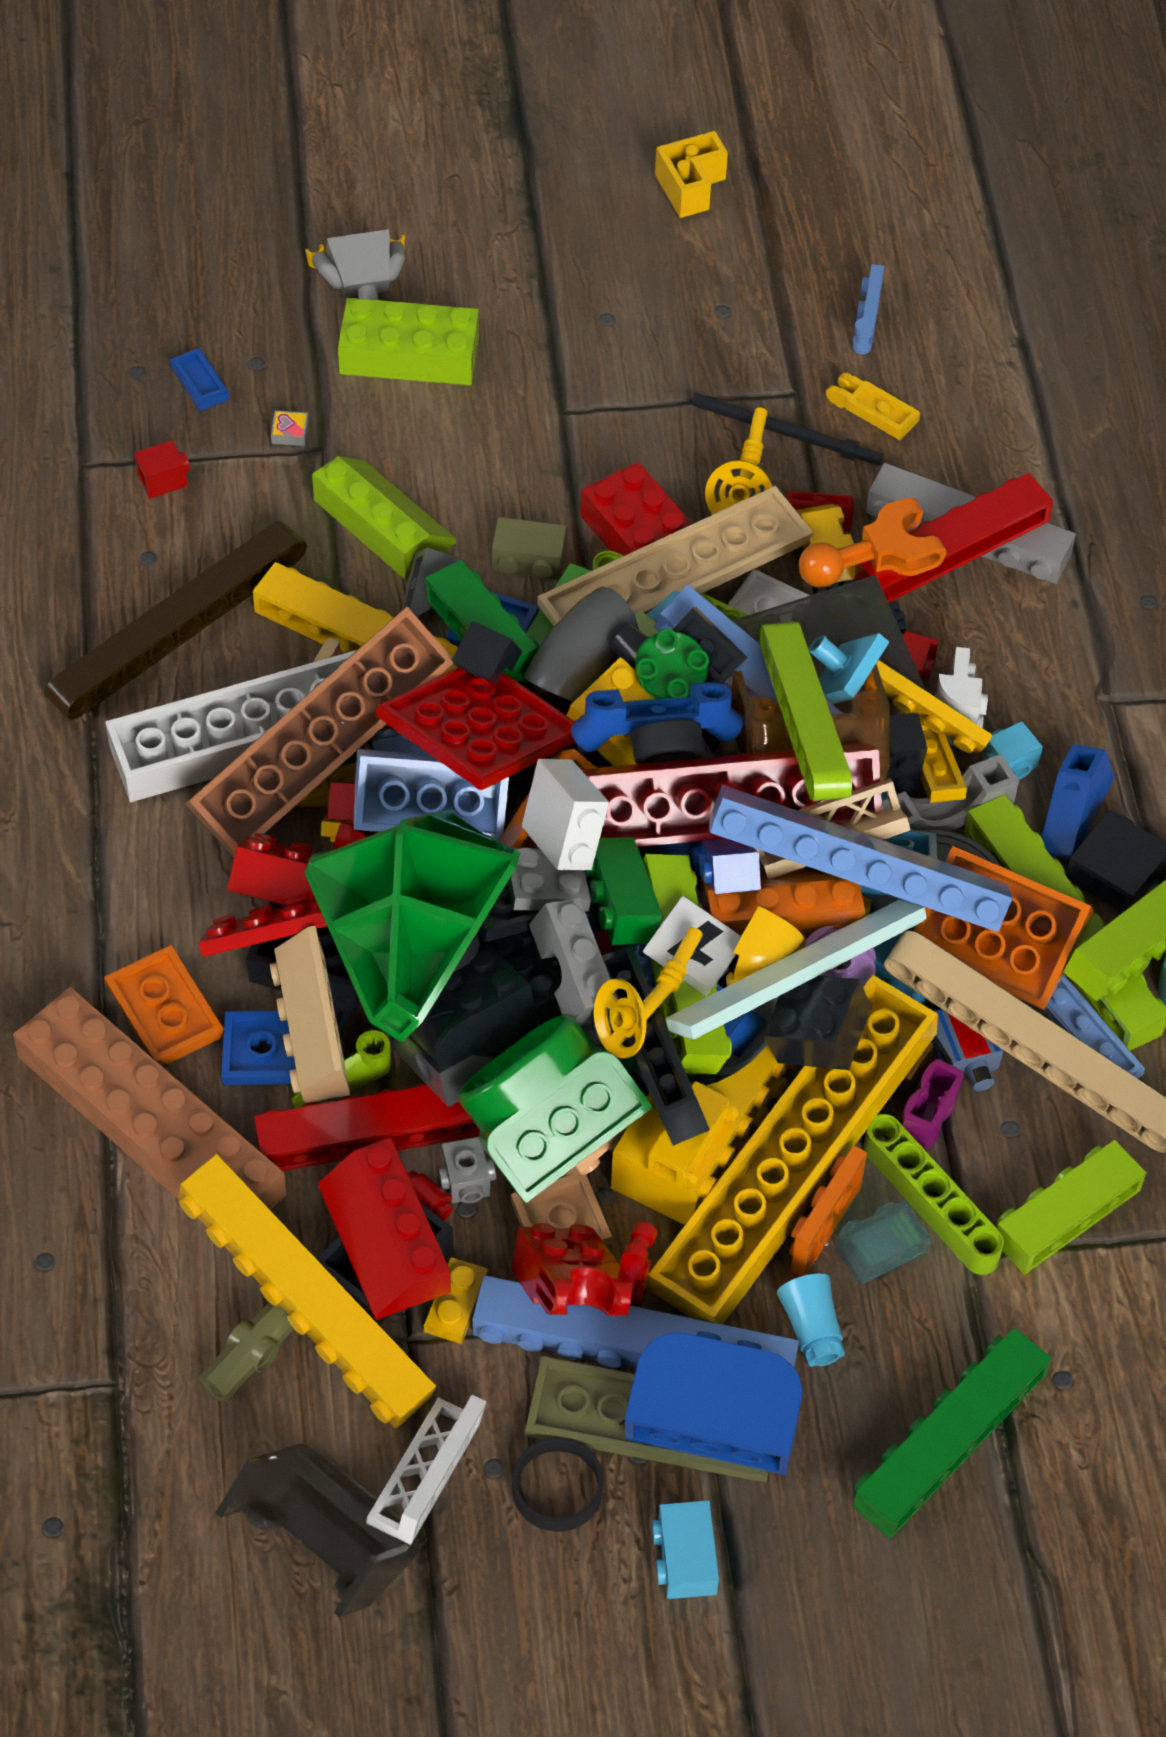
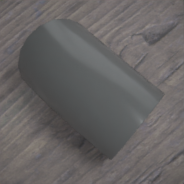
[523,586,639,702]

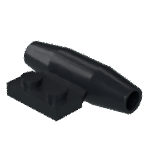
[610,607,748,747]

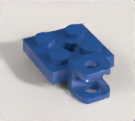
[221,1011,296,1085]

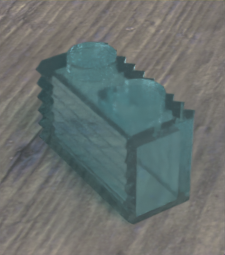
[836,1200,931,1285]

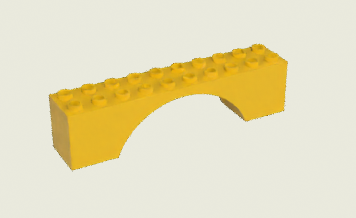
[611,868,872,1225]

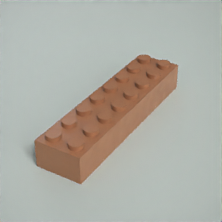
[185,607,454,858]
[13,987,287,1210]

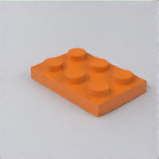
[104,945,224,1067]
[789,1145,867,1277]

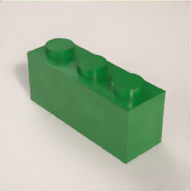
[584,837,662,945]

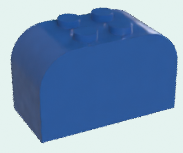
[625,1331,802,1475]

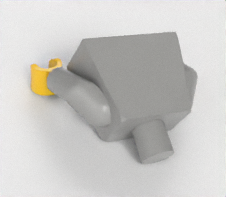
[305,229,405,300]

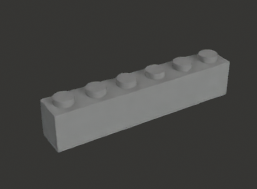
[866,463,1076,584]

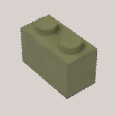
[492,517,567,579]

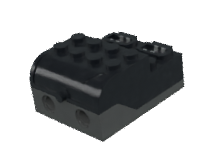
[372,930,610,1107]

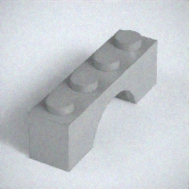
[882,754,1019,831]

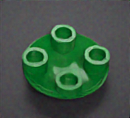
[635,629,709,699]

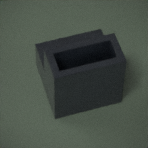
[451,621,523,685]

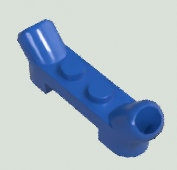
[571,683,743,752]

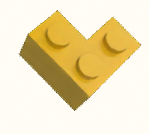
[655,131,728,218]

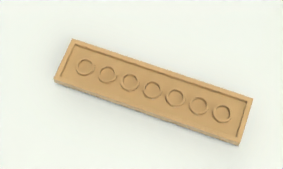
[537,486,813,626]

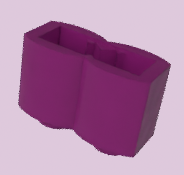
[902,1059,963,1151]

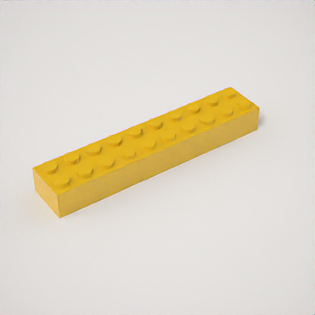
[648,975,938,1325]

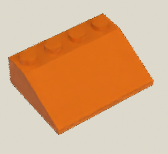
[913,846,1094,1010]

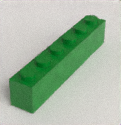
[853,1327,1052,1539]

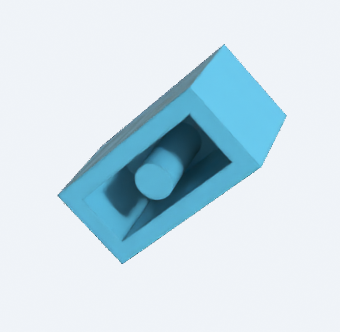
[651,1501,719,1599]

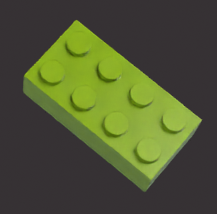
[338,298,479,386]

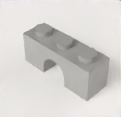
[529,898,618,1026]

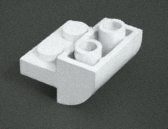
[935,647,988,747]

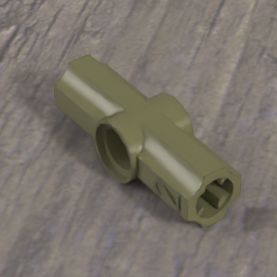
[199,1303,294,1402]

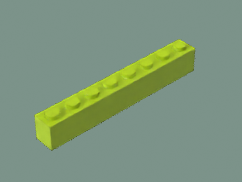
[964,794,1166,1051]

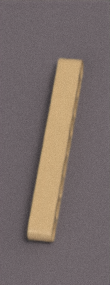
[884,931,1166,1153]

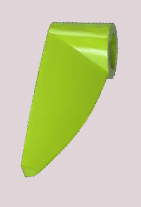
[291,1030,391,1108]

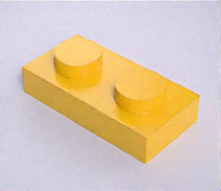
[424,1257,488,1344]

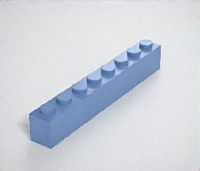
[709,785,1012,932]
[473,1275,799,1369]

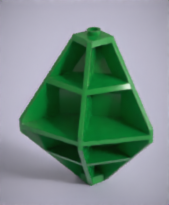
[304,809,521,1042]

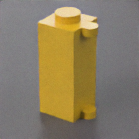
[647,1081,740,1190]

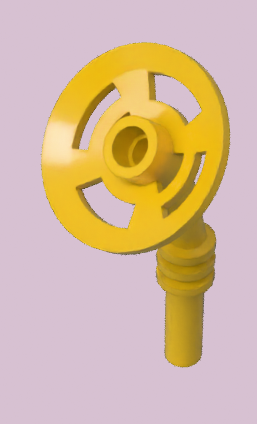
[705,407,772,515]
[594,927,703,1058]

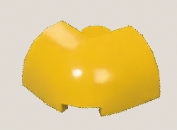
[726,906,804,986]

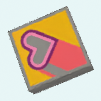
[271,410,309,446]

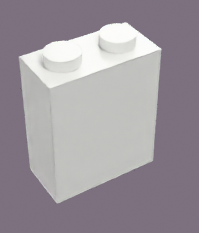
[522,759,609,870]

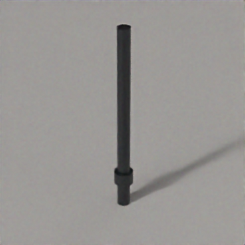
[691,393,884,466]

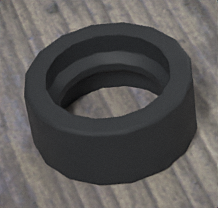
[631,720,704,764]

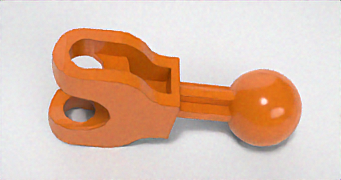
[798,497,947,588]

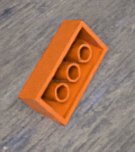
[700,870,865,939]

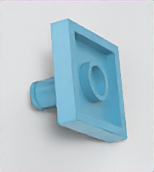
[808,633,889,704]

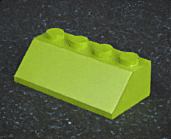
[312,456,456,579]

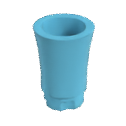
[776,1273,845,1367]

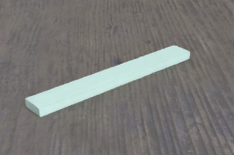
[666,900,927,1040]

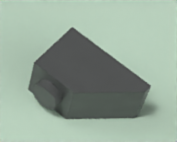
[401,548,466,617]

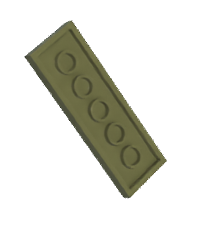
[525,1356,769,1483]

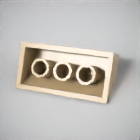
[270,926,351,1104]

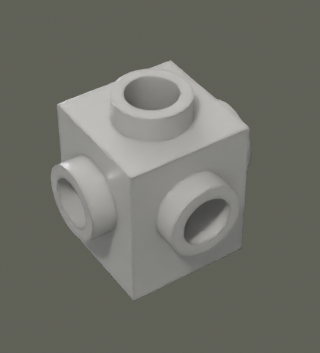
[438,1137,496,1203]

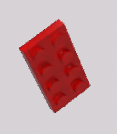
[198,896,327,957]

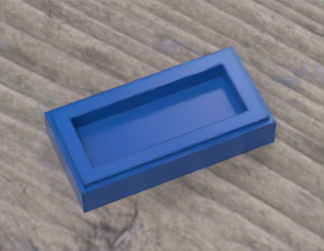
[169,348,230,412]

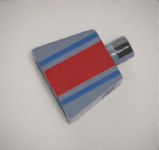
[931,1009,1003,1091]

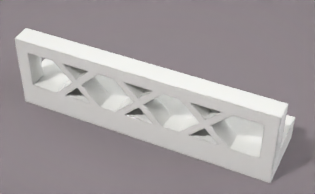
[366,1395,487,1545]

